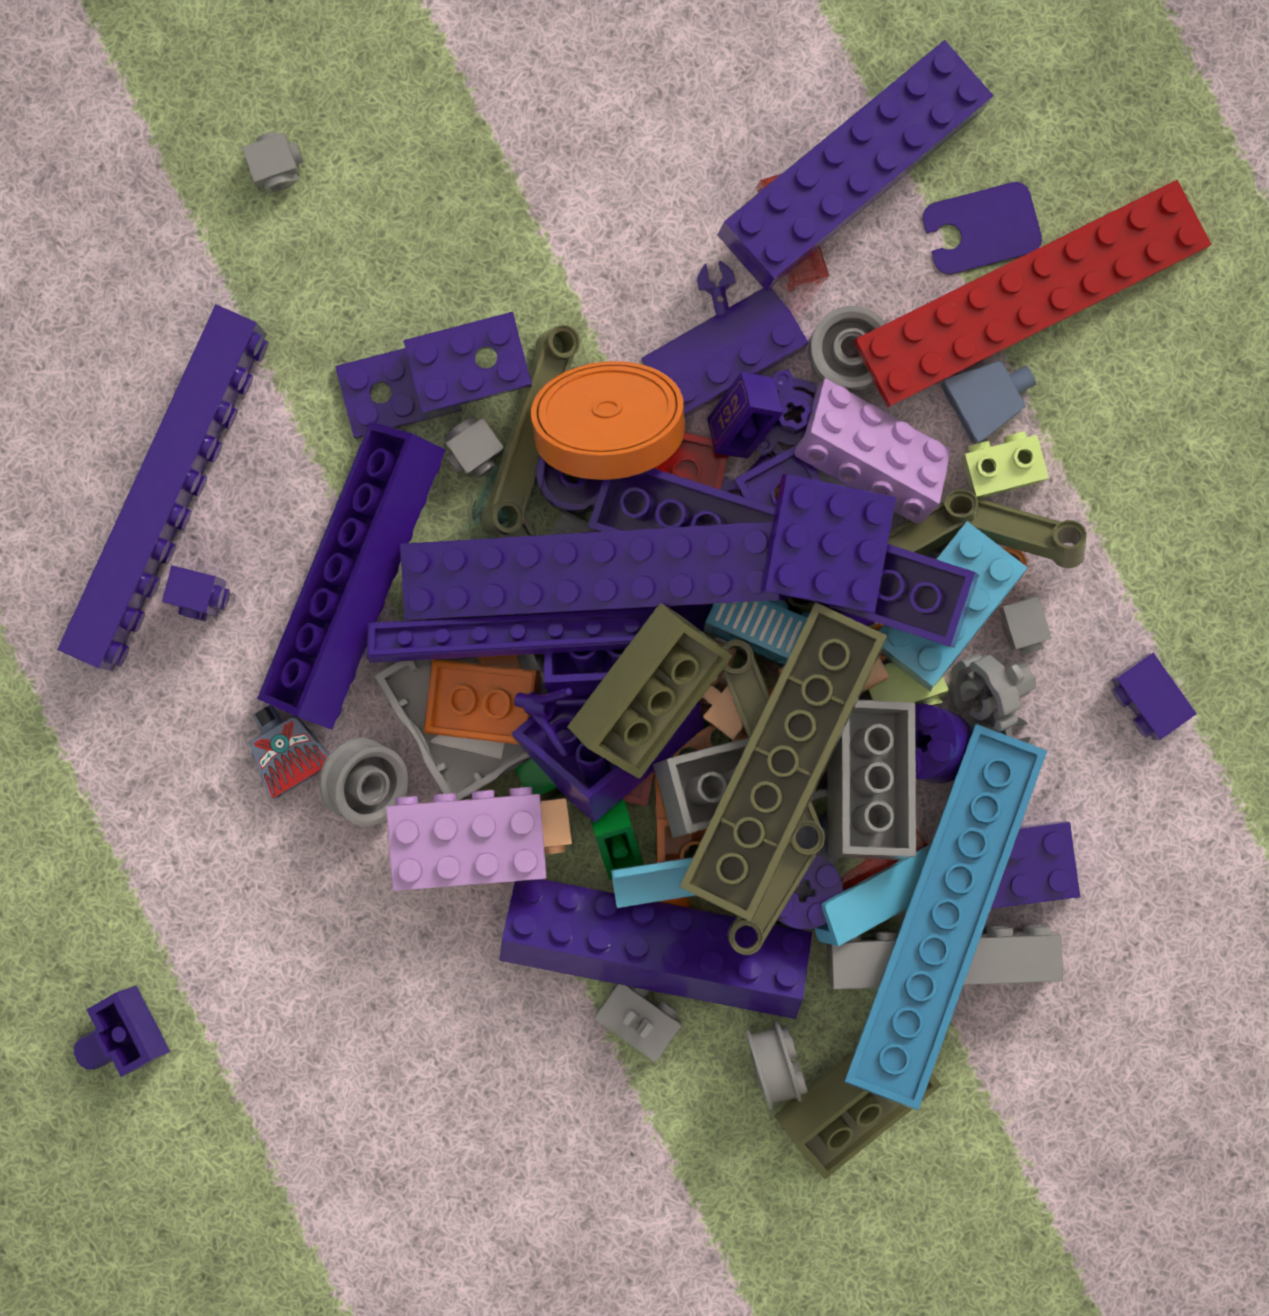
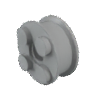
[809,306,886,392]
[319,737,408,827]
[745,1021,808,1111]

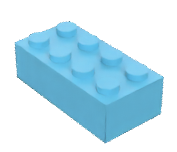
[878,521,1028,692]

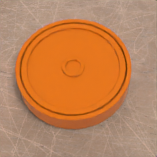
[531,361,685,480]

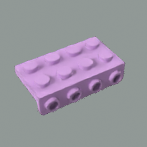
[795,378,951,523]
[386,787,547,891]

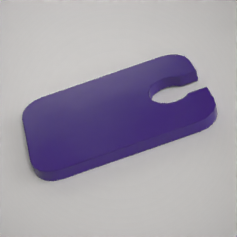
[923,182,1042,275]

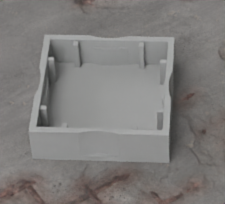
[374,614,548,800]

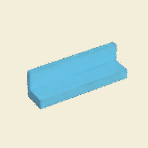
[814,844,931,946]
[611,857,695,908]

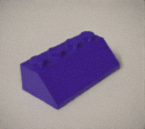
[641,288,809,418]

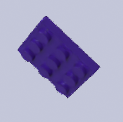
[760,474,896,613]

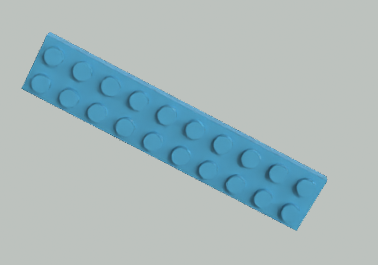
[844,724,1047,1111]

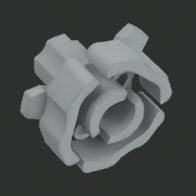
[948,654,1036,736]

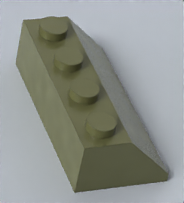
[567,603,733,779]
[774,1051,942,1179]

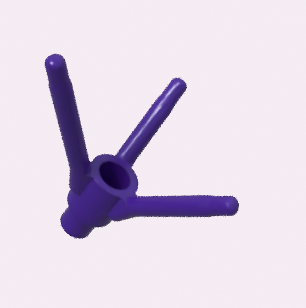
[514,688,589,757]

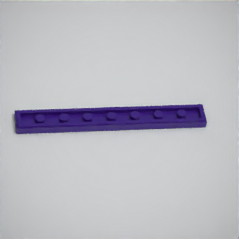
[367,606,671,663]

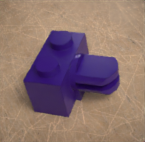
[74,985,171,1077]

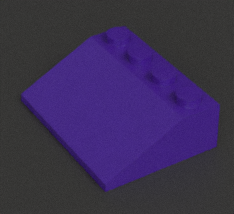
[512,701,704,823]

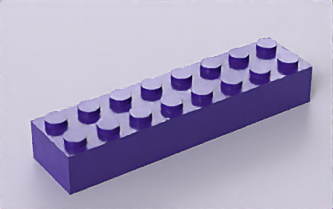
[717,40,994,291]
[257,422,446,730]
[499,879,812,1019]

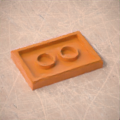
[424,659,541,745]

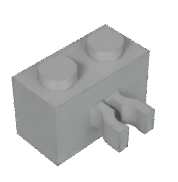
[594,984,682,1063]

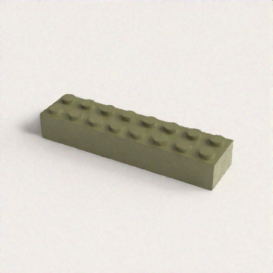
[679,602,887,922]

